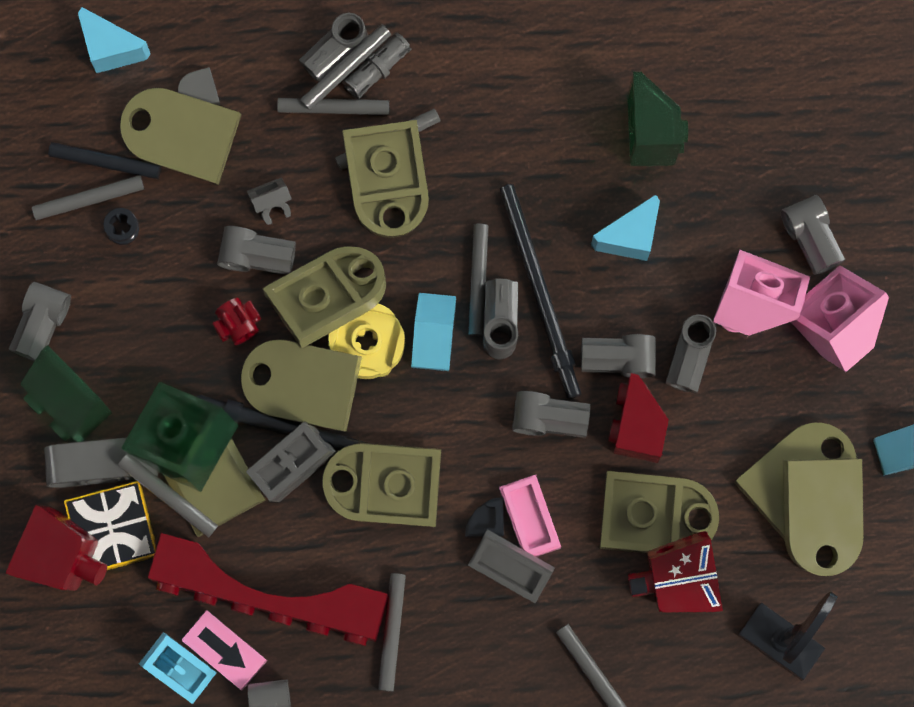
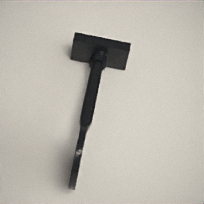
[738,591,838,681]

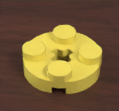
[329,304,405,379]

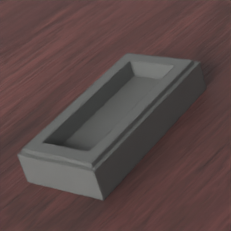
[468,530,555,603]

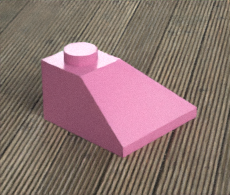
[713,250,810,336]
[791,266,889,372]

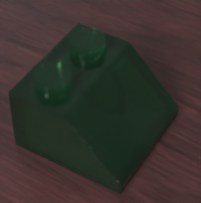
[627,72,688,166]
[20,345,112,442]
[121,382,238,492]

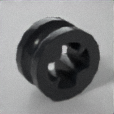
[103,208,140,245]

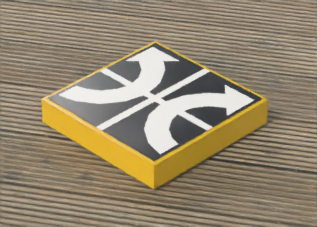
[64,481,157,570]

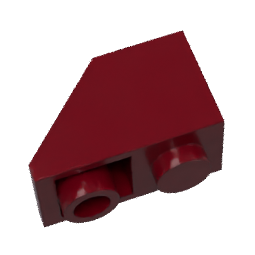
[608,373,669,463]

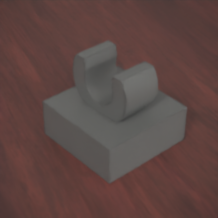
[247,177,291,225]

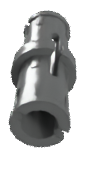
[342,32,412,99]

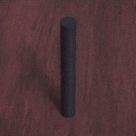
[49,142,161,179]

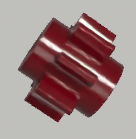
[212,298,261,345]

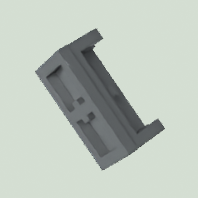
[246,421,337,502]

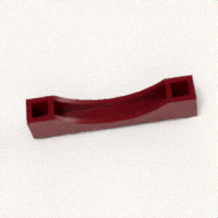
[148,533,388,646]

